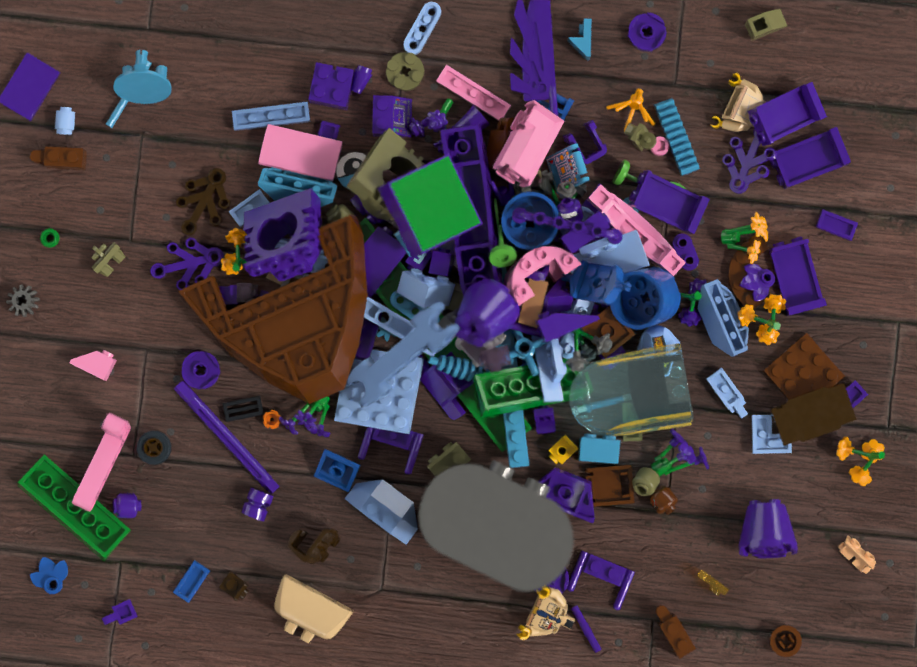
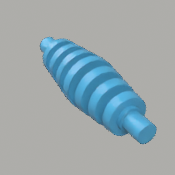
[428,355,489,382]

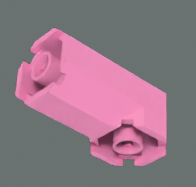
[493,100,564,188]

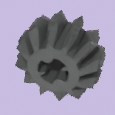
[6,284,40,317]

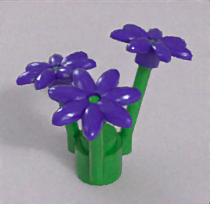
[279,396,330,437]

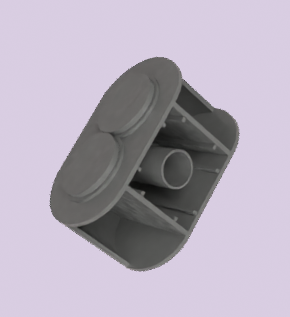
[419,460,573,591]

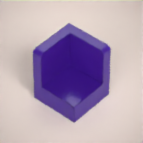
[218,285,239,306]

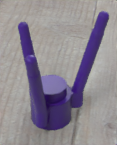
[490,180,515,206]

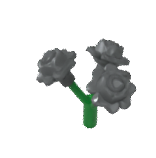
[565,328,613,372]

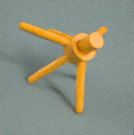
[606,89,655,131]

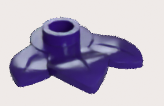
[740,264,775,301]

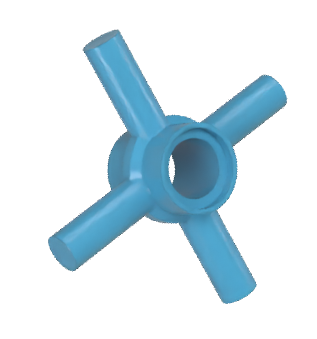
[497,322,549,376]

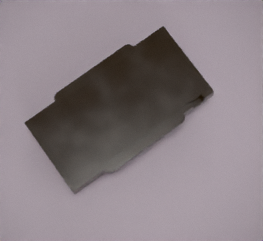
[770,383,857,446]

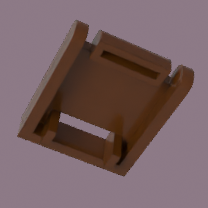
[585,465,634,507]

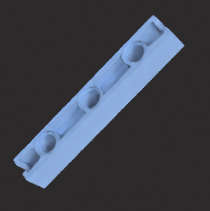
[364,296,435,357]

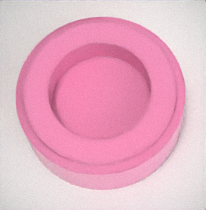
[650,136,669,156]

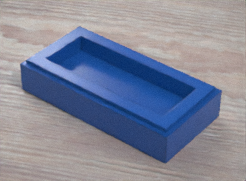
[173,560,211,603]

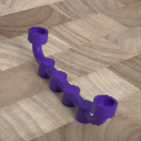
[512,208,623,245]

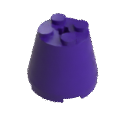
[455,279,520,347]
[738,499,798,558]

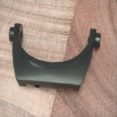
[513,179,552,195]

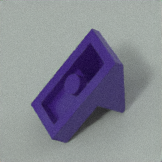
[542,278,573,313]

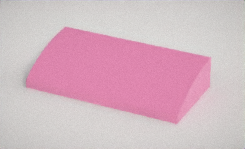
[258,124,342,181]

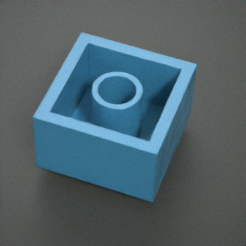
[578,434,620,464]

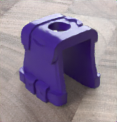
[562,120,607,164]

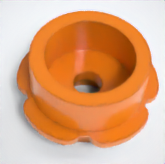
[263,410,281,429]

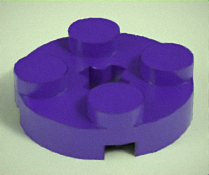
[628,13,666,52]
[182,351,221,390]

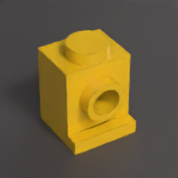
[548,435,579,465]

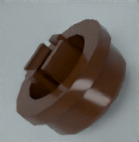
[770,625,802,657]

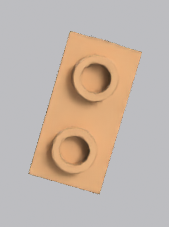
[838,536,876,574]

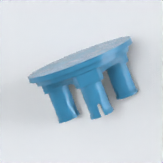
[113,50,172,104]

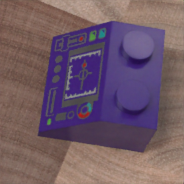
[372,95,412,137]

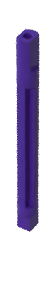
[174,380,280,495]

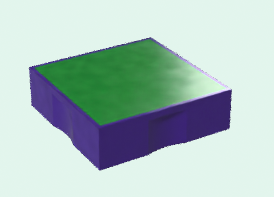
[378,154,483,258]

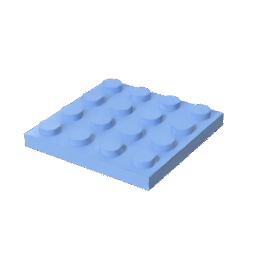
[334,350,424,434]

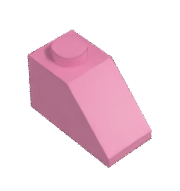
[69,350,117,381]

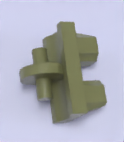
[624,123,657,152]
[91,242,126,277]

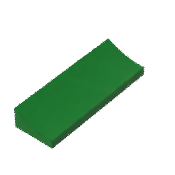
[473,358,593,418]
[18,454,131,561]

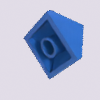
[314,449,361,492]

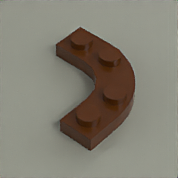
[728,234,770,310]

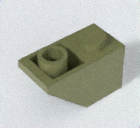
[745,9,787,41]

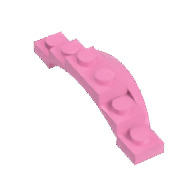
[587,185,686,276]

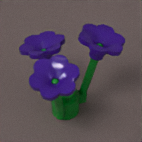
[651,429,709,477]

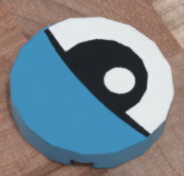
[336,152,366,189]

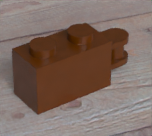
[487,117,514,171]
[30,146,87,170]
[655,605,696,659]

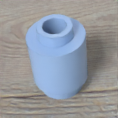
[55,107,75,135]

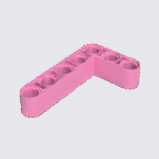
[72,413,131,512]

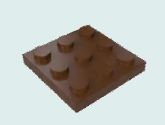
[763,333,845,400]

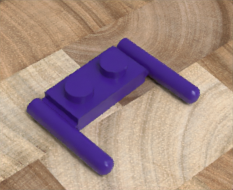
[358,427,424,475]
[567,550,635,610]

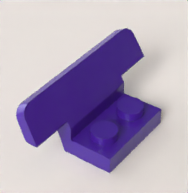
[418,352,474,420]

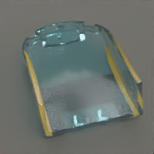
[569,343,694,436]

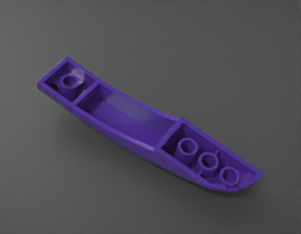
[440,124,503,295]

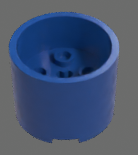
[501,192,559,254]
[610,267,681,329]

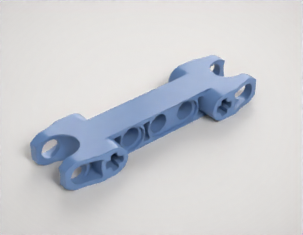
[346,302,460,408]

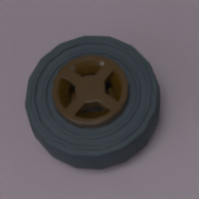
[137,431,172,465]

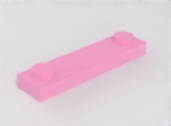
[436,65,511,121]

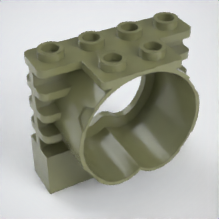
[347,128,426,222]

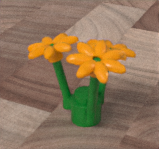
[721,212,768,264]

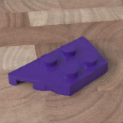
[538,467,595,523]

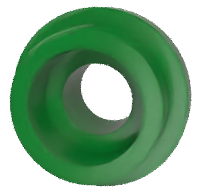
[40,228,60,248]

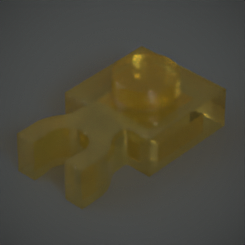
[696,570,729,596]

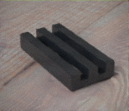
[222,396,264,422]

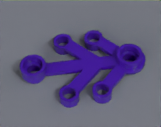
[722,128,777,194]
[151,238,224,290]

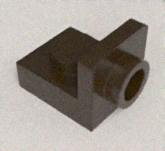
[219,571,249,601]

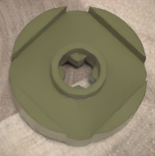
[386,52,424,91]

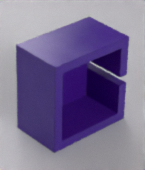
[308,62,354,110]

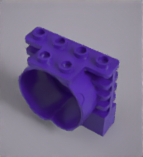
[244,188,323,281]

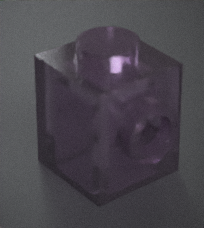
[479,345,511,373]

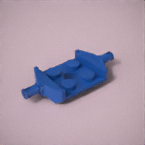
[561,260,631,304]

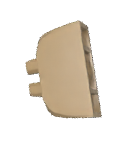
[274,574,354,643]

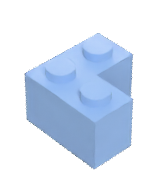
[397,269,455,308]

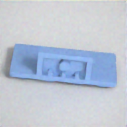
[571,230,649,286]

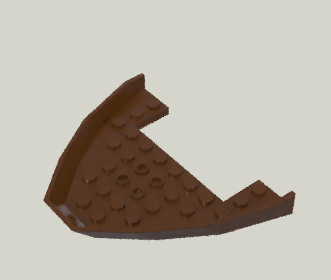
[178,215,368,404]

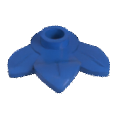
[30,557,68,594]

